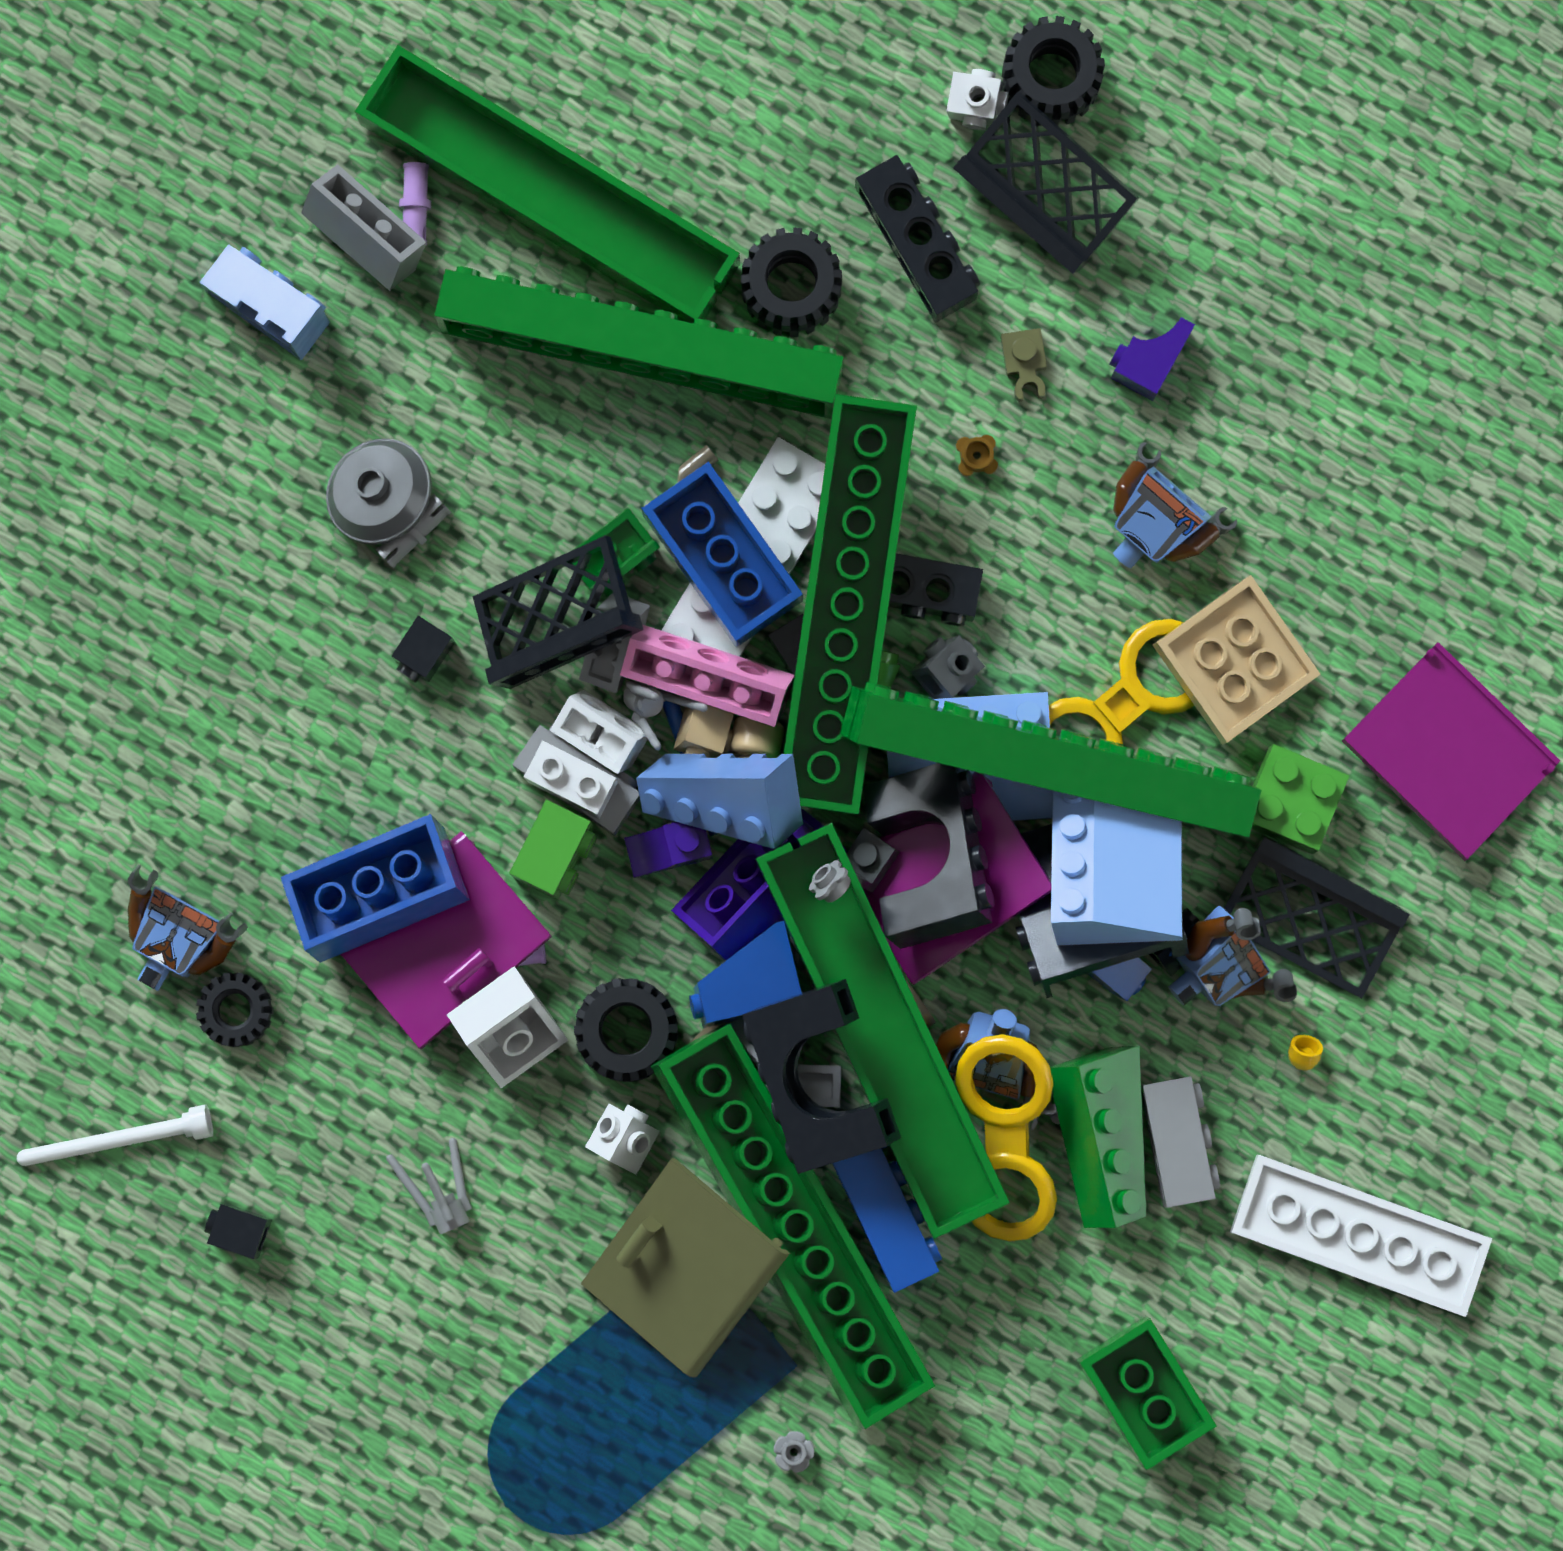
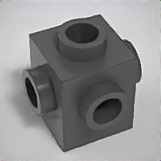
[910,635,985,699]

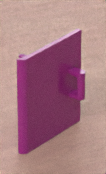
[1342,642,1560,861]
[863,772,1052,985]
[340,831,552,1049]

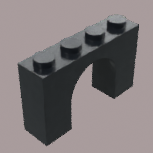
[863,763,995,949]
[743,979,901,1174]

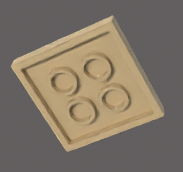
[1153,575,1320,745]

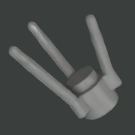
[624,680,708,750]
[386,1138,472,1234]

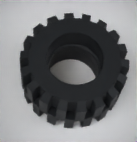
[1001,16,1105,126]
[741,227,842,337]
[574,978,678,1082]

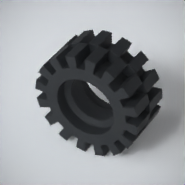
[196,973,274,1047]

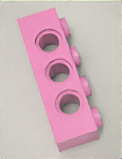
[620,624,795,727]

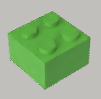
[1252,744,1349,854]
[509,799,597,900]

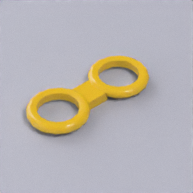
[1049,619,1195,744]
[955,1034,1057,1242]

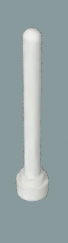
[17,1104,213,1166]

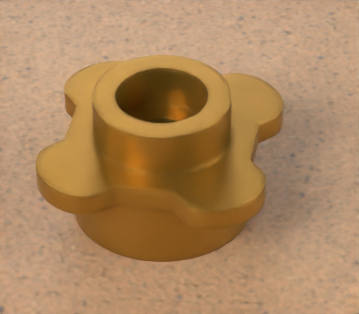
[956,435,998,477]

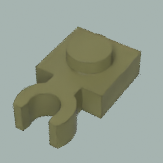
[1000,328,1047,402]

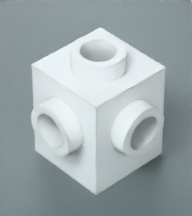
[946,69,1009,130]
[585,1104,660,1175]

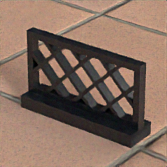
[953,92,1140,274]
[472,536,644,689]
[1223,834,1410,999]

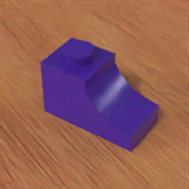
[1109,317,1195,401]
[624,822,713,878]

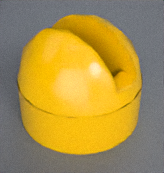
[1288,1035,1323,1071]

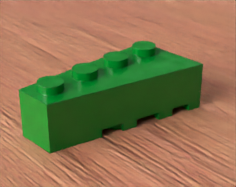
[1050,1045,1146,1228]

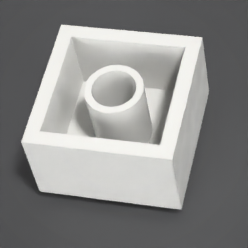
[447,966,568,1088]

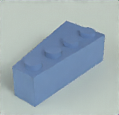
[636,754,803,849]

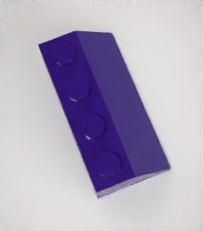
[671,808,848,961]

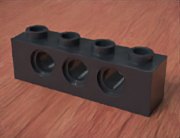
[855,155,980,323]
[888,553,983,627]

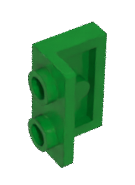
[573,507,660,597]

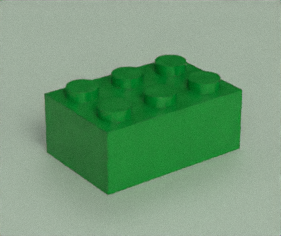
[1076,1316,1217,1471]

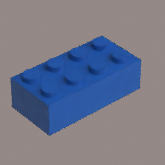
[641,461,803,648]
[280,814,470,963]
[832,1145,943,1293]

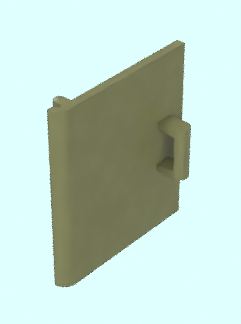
[581,1158,790,1377]

